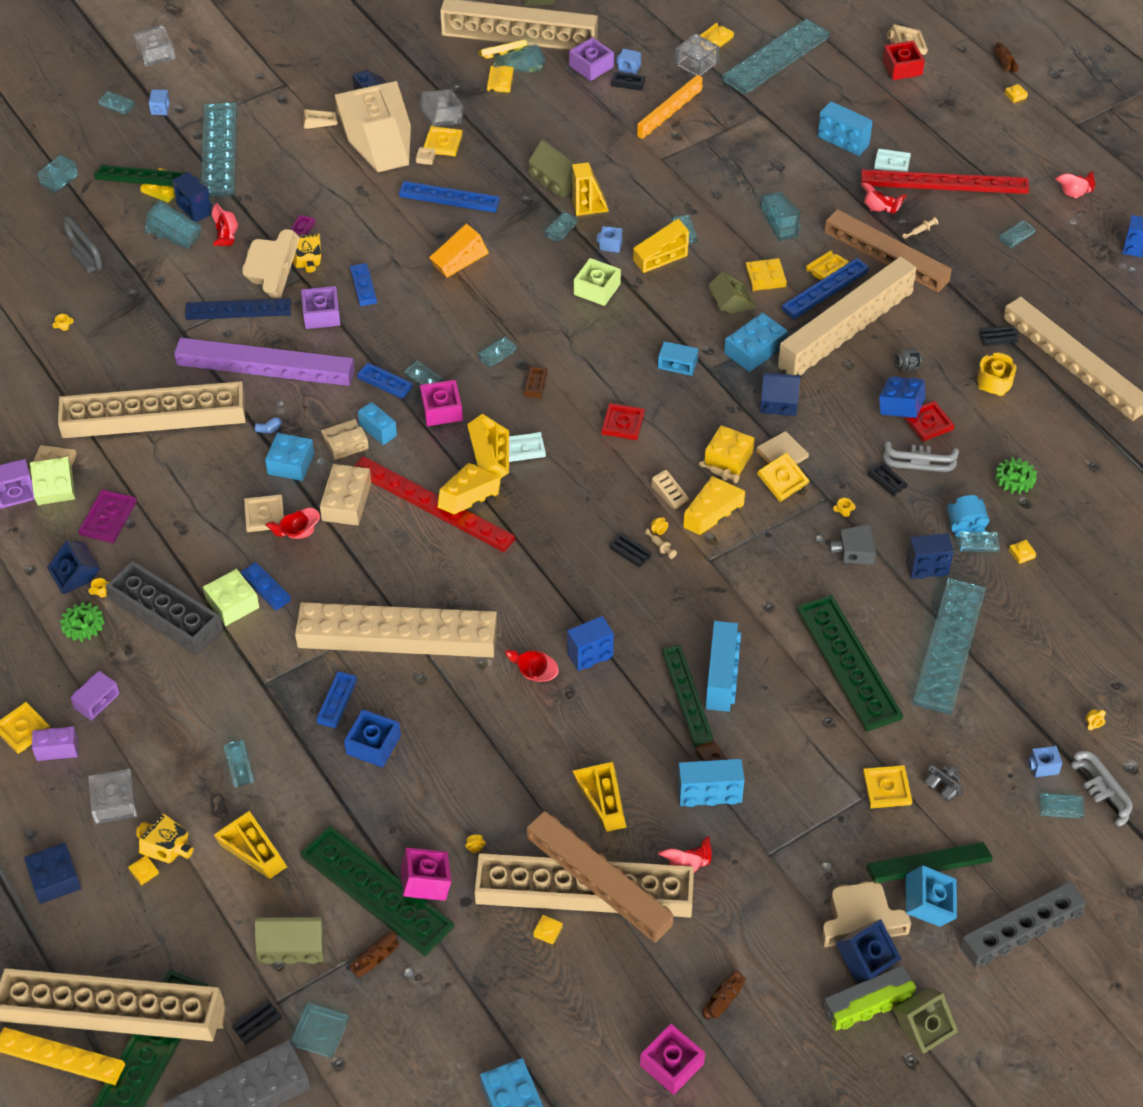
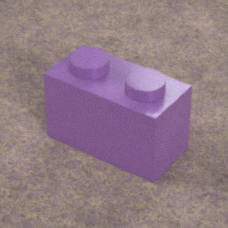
[70,671,120,721]
[32,726,79,761]

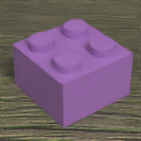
[569,37,614,81]
[301,286,341,329]
[0,459,35,509]

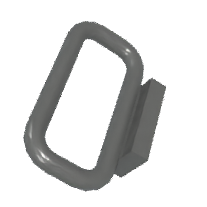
[63,216,103,273]

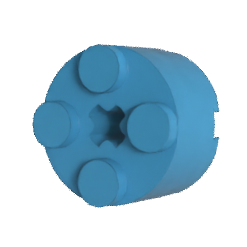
[946,495,989,537]

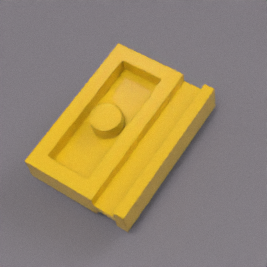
[696,23,734,52]
[487,65,514,92]
[806,250,848,280]

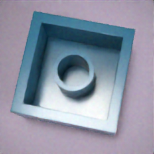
[265,433,314,481]
[906,865,957,927]

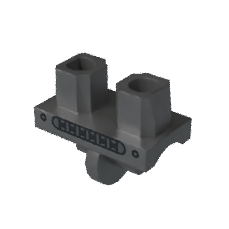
[924,765,963,802]

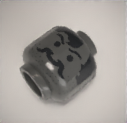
[894,348,922,371]

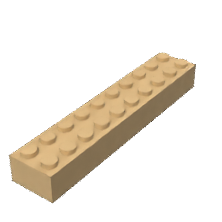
[441,0,598,50]
[778,256,916,375]
[58,381,246,438]
[295,602,497,658]
[475,854,694,918]
[0,968,224,1041]

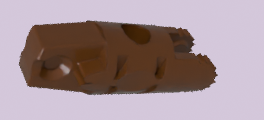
[993,42,1019,73]
[349,931,399,978]
[702,970,746,1019]

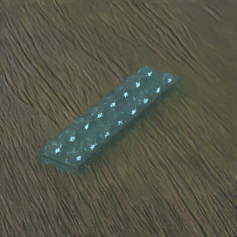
[722,19,830,94]
[201,103,237,197]
[912,578,986,715]

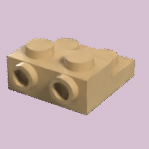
[886,24,928,55]
[321,419,369,460]

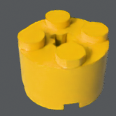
[977,353,1016,396]

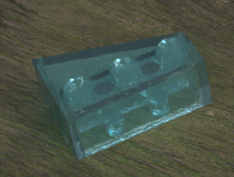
[761,192,801,241]
[144,200,202,249]

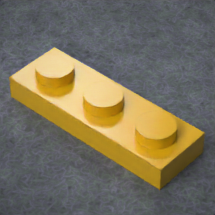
[478,40,527,59]

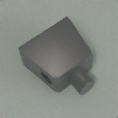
[829,524,876,565]

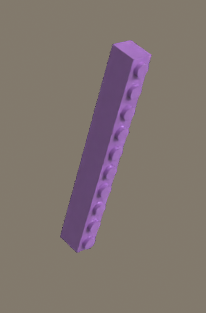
[174,338,355,386]

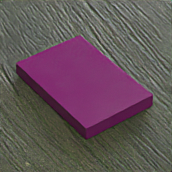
[78,489,137,543]

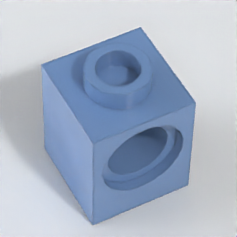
[616,49,641,75]
[149,90,170,115]
[597,226,623,252]
[1028,746,1062,777]

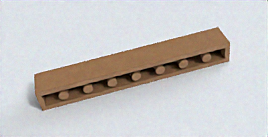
[825,209,952,293]
[527,811,673,943]

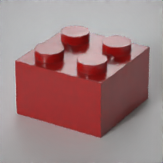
[882,40,925,80]

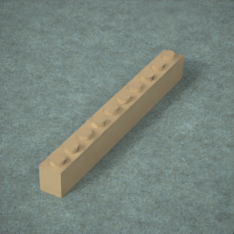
[1003,297,1143,421]

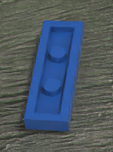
[350,263,377,306]
[357,363,412,399]
[240,562,291,611]
[316,671,357,728]

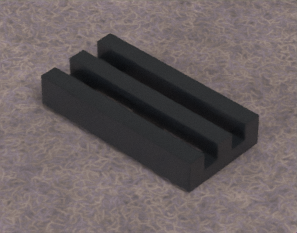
[611,72,646,91]
[980,325,1019,346]
[867,462,908,497]
[610,533,651,568]
[232,1000,282,1045]

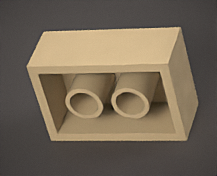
[320,464,371,526]

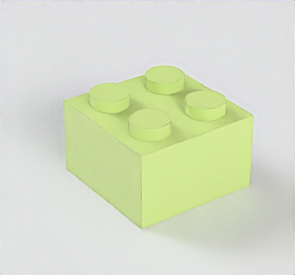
[574,258,621,306]
[30,457,76,505]
[203,569,259,626]

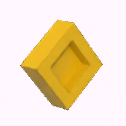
[1004,84,1028,103]
[1009,540,1036,564]
[128,856,159,885]
[533,915,563,944]

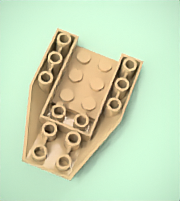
[334,81,411,172]

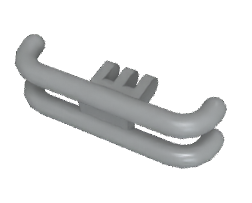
[883,441,959,472]
[1071,751,1133,826]

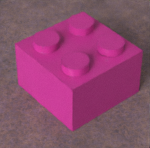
[420,380,463,426]
[400,847,451,901]
[640,1024,705,1095]

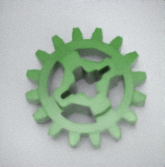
[995,458,1037,494]
[60,602,105,642]

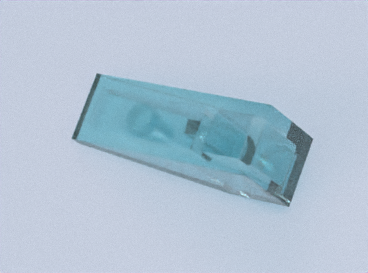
[493,44,546,73]

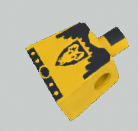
[292,234,321,273]
[139,814,194,863]

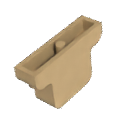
[242,229,300,299]
[822,881,911,947]

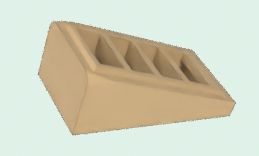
[302,109,337,129]
[651,470,689,510]

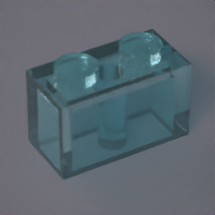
[38,155,78,193]
[223,740,254,788]

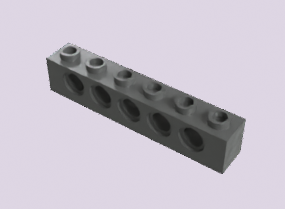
[960,881,1086,968]

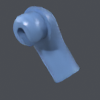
[255,417,282,434]

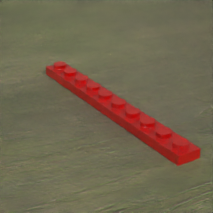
[861,170,1029,194]
[354,456,515,552]

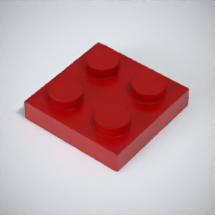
[903,401,955,442]
[602,403,645,440]

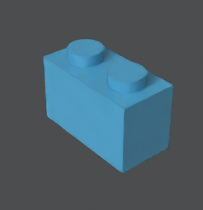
[658,341,699,376]
[358,402,397,445]

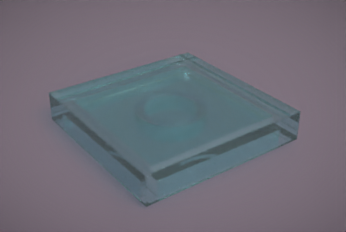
[290,1003,349,1058]

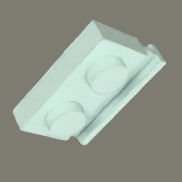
[874,149,911,172]
[509,432,546,462]

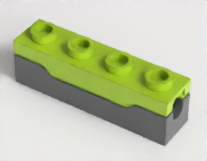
[822,965,916,1031]

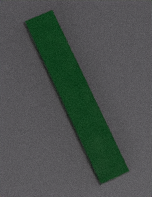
[94,165,187,187]
[662,644,713,746]
[866,842,993,884]

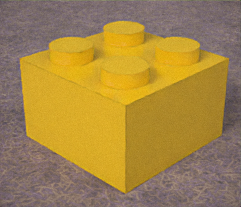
[705,425,754,475]

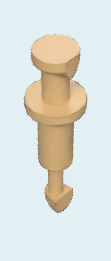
[903,217,938,239]
[699,461,740,483]
[645,528,677,559]

